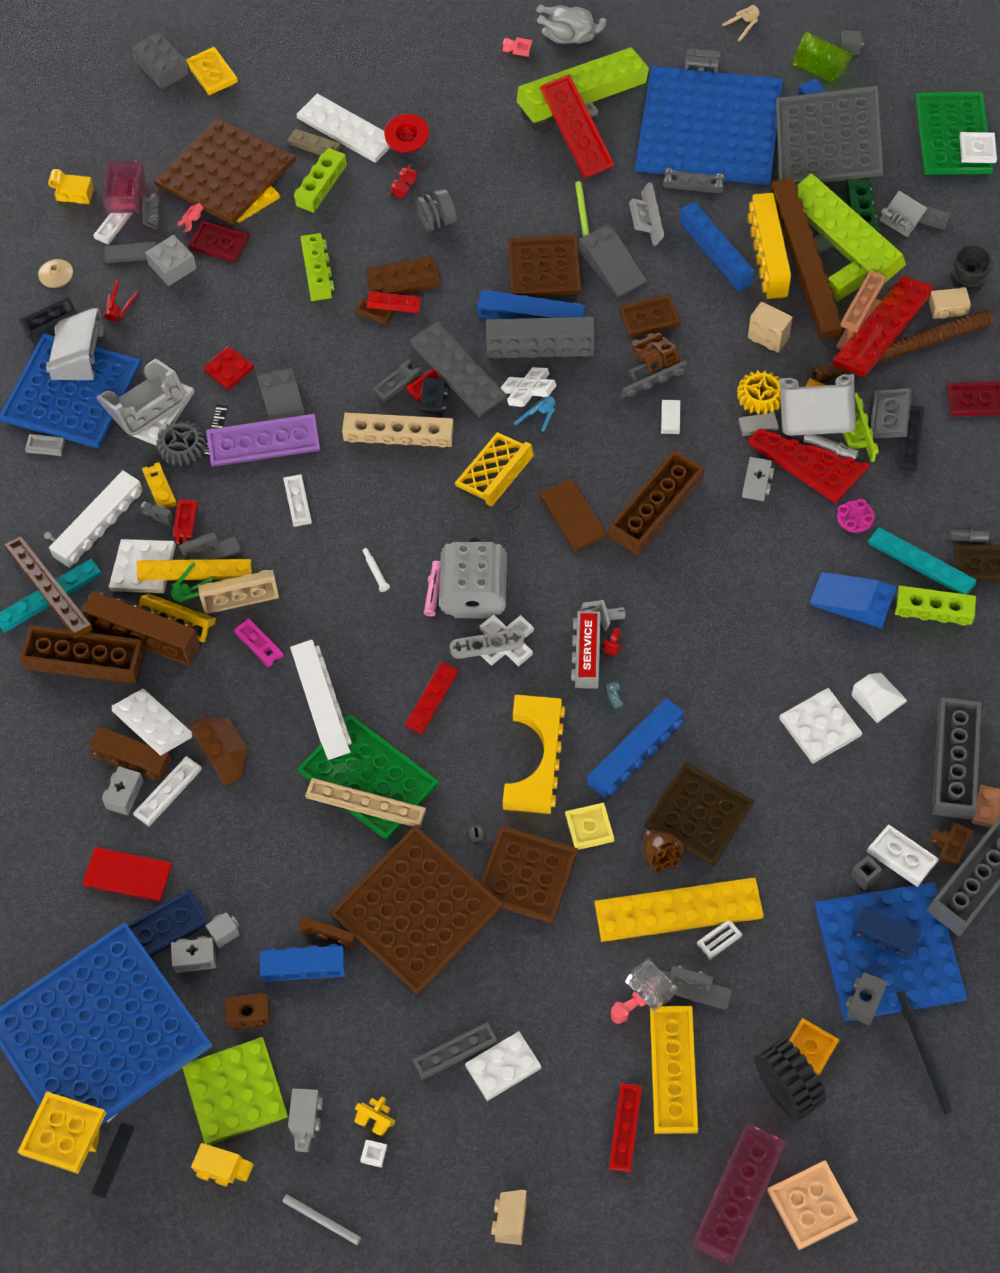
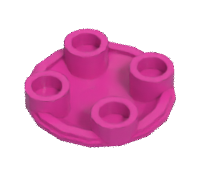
[837,499,875,533]

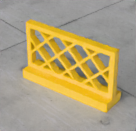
[455,432,534,507]

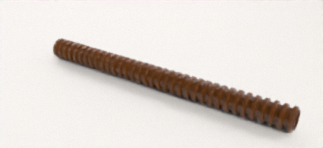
[812,310,994,383]

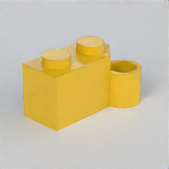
[48,169,94,204]
[191,1143,254,1187]

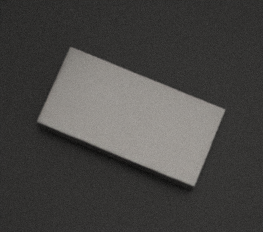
[738,412,778,436]
[25,434,66,456]

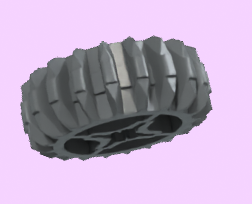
[156,420,206,467]

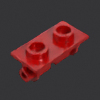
[389,164,418,199]

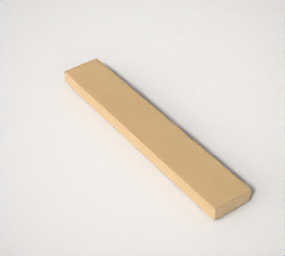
[305,778,426,828]

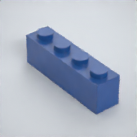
[260,944,345,982]

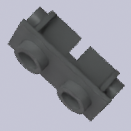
[142,193,160,230]

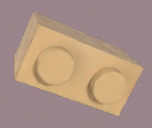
[929,288,971,319]

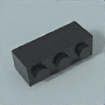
[18,297,76,336]

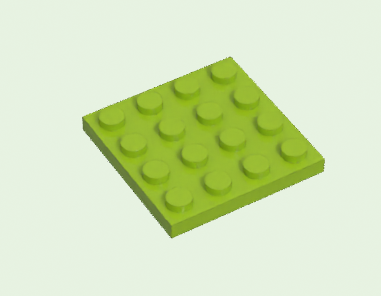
[183,1037,288,1145]

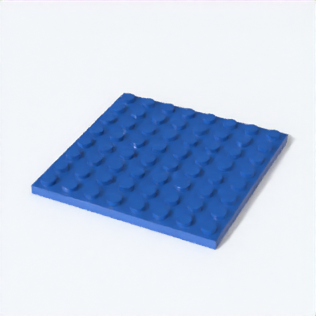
[635,66,783,185]
[0,922,212,1125]

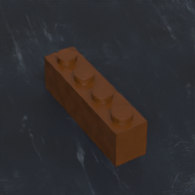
[88,727,172,781]

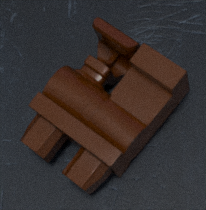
[631,332,680,373]

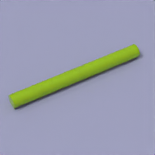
[575,181,590,237]

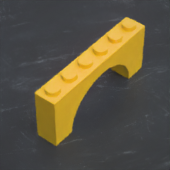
[503,695,565,814]

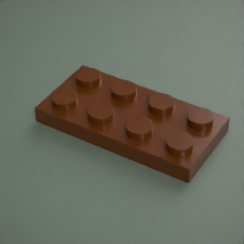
[365,255,441,295]

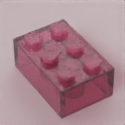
[102,161,145,213]

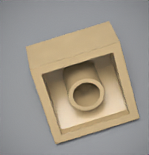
[491,1190,527,1245]

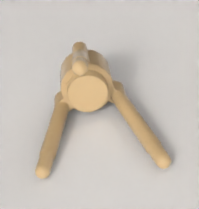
[722,5,759,42]

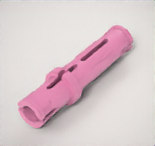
[424,561,440,616]

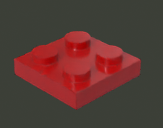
[203,346,254,391]

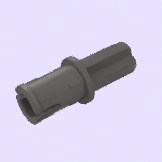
[950,528,989,544]

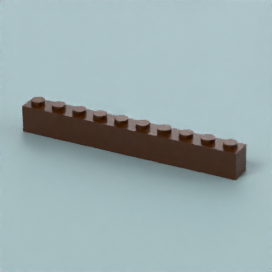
[770,177,844,341]

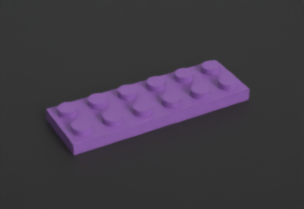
[206,414,320,467]

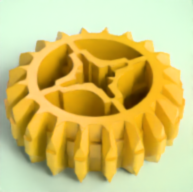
[737,370,781,415]

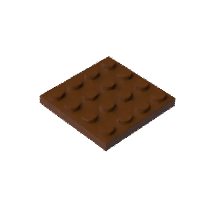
[508,235,581,297]
[480,826,578,924]

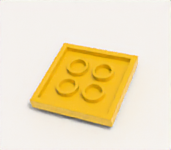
[18,1092,106,1174]

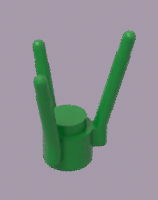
[171,563,214,603]

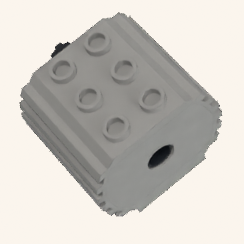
[439,537,507,618]

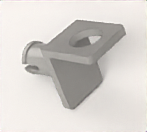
[580,600,625,631]

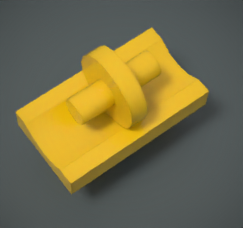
[354,1097,396,1136]

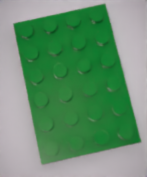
[915,92,993,175]
[297,714,439,841]

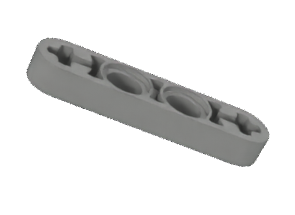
[450,630,524,659]

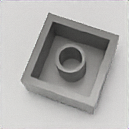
[145,235,197,286]

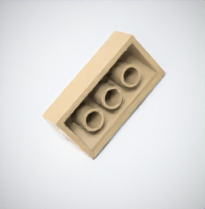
[198,570,279,614]

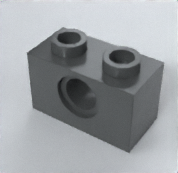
[845,972,888,1026]

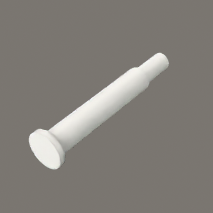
[363,548,390,592]

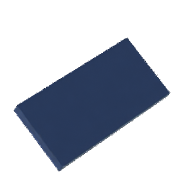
[127,889,209,958]

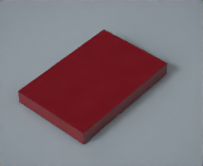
[188,220,250,263]
[946,381,1000,417]

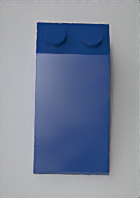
[809,572,897,629]

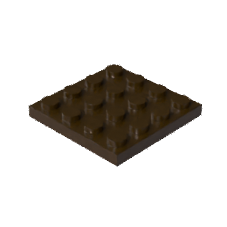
[644,762,754,867]

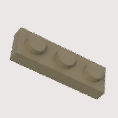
[288,129,340,155]

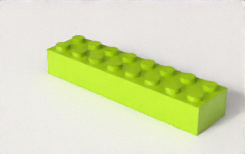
[517,47,649,123]
[797,173,906,284]

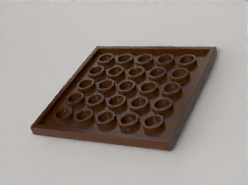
[153,118,296,225]
[330,826,503,996]

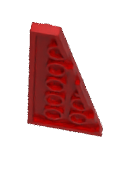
[748,428,870,504]

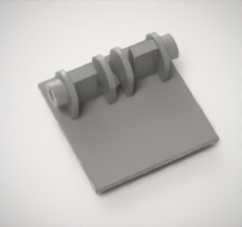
[879,191,927,238]

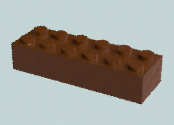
[609,450,704,556]
[82,591,201,666]
[20,625,146,684]

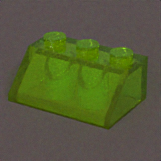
[792,32,854,84]

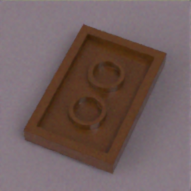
[619,294,680,338]

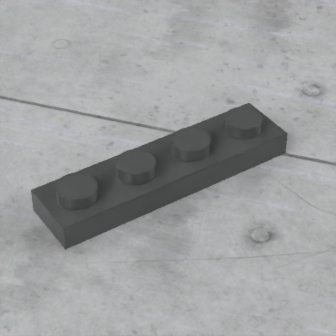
[412,1022,498,1080]

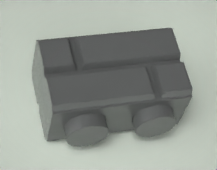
[685,48,720,72]

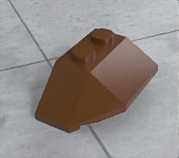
[186,717,248,787]

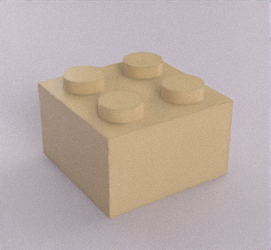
[748,302,793,353]

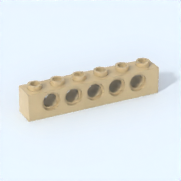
[342,413,454,447]

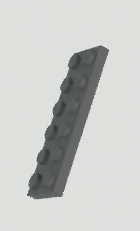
[410,321,507,418]

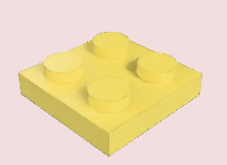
[565,803,614,850]

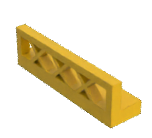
[138,593,216,642]

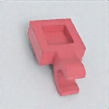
[502,37,532,57]
[177,203,204,233]

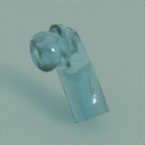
[606,681,623,709]

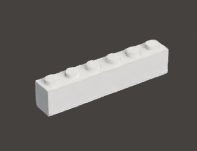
[49,471,142,568]

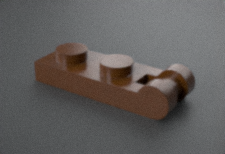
[299,917,356,948]

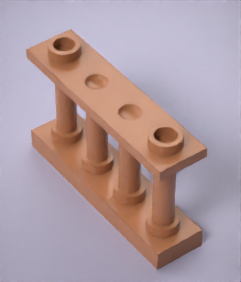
[836,270,887,349]

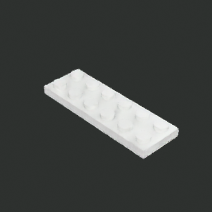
[297,94,390,163]

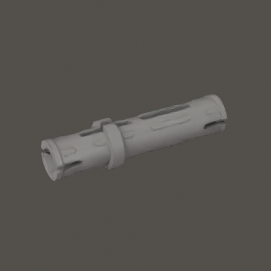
[803,434,859,461]

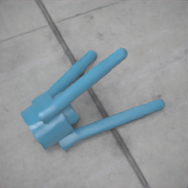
[514,395,556,432]

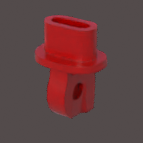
[602,628,622,657]

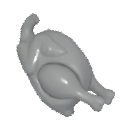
[536,5,606,44]

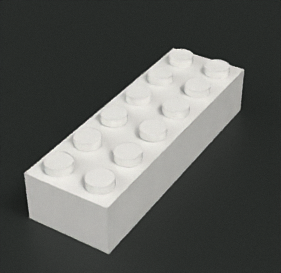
[290,640,352,760]

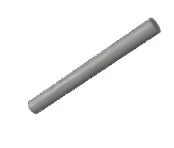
[282,1194,361,1245]

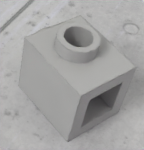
[205,912,240,948]

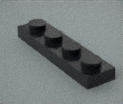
[898,405,924,471]

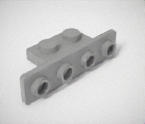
[629,183,664,246]

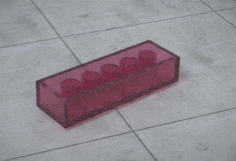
[692,1123,787,1267]

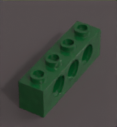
[845,178,880,233]

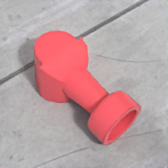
[611,990,648,1024]

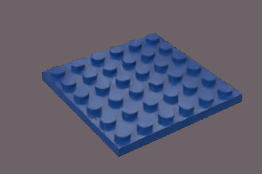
[0,333,142,448]
[814,882,967,1022]

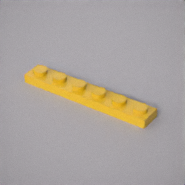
[136,559,252,581]

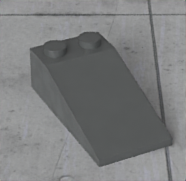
[579,224,647,298]
[257,367,305,421]

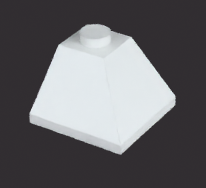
[851,673,907,723]

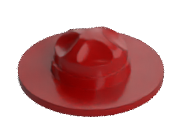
[384,114,429,153]

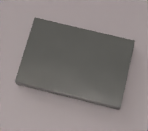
[870,388,912,439]

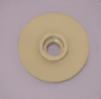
[38,259,73,288]

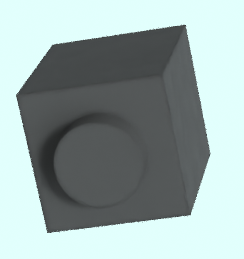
[839,31,864,55]
[851,855,883,891]

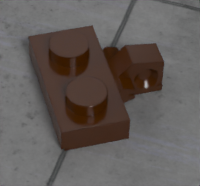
[929,822,973,868]

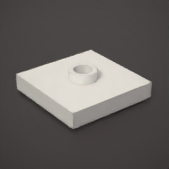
[959,132,997,163]

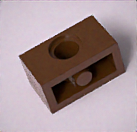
[225,993,270,1030]

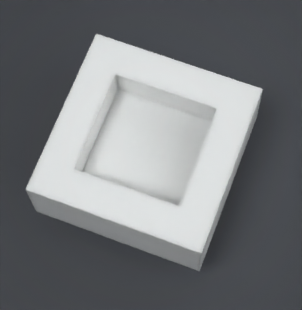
[360,1140,387,1168]

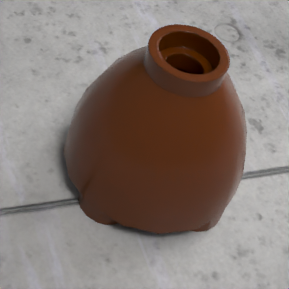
[642,829,684,873]

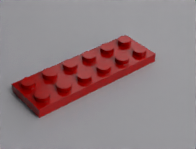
[539,74,615,179]

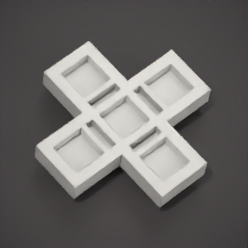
[501,367,556,407]
[480,615,534,666]

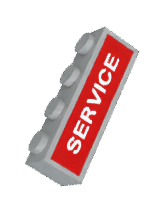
[571,611,600,689]

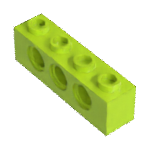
[294,148,347,213]
[894,586,976,625]

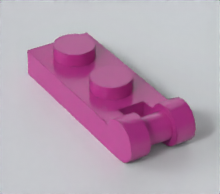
[234,618,283,668]

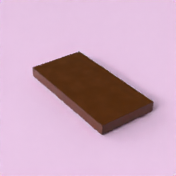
[539,478,607,552]

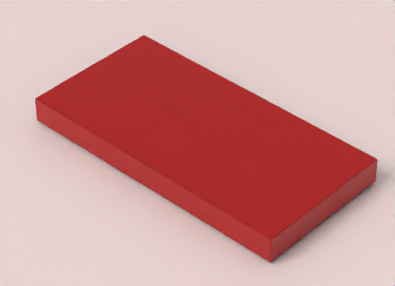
[82,847,173,902]

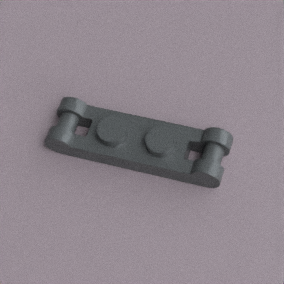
[663,168,725,193]

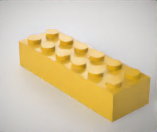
[748,193,791,299]

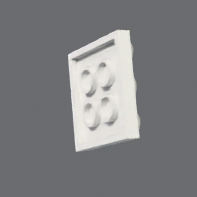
[109,539,176,593]
[779,688,862,764]

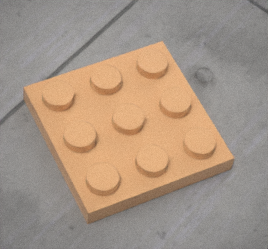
[767,1160,858,1250]

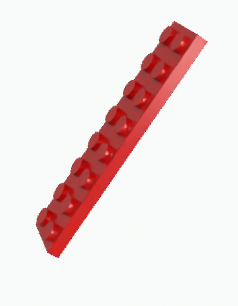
[833,275,934,377]

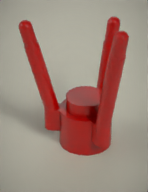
[104,280,139,322]

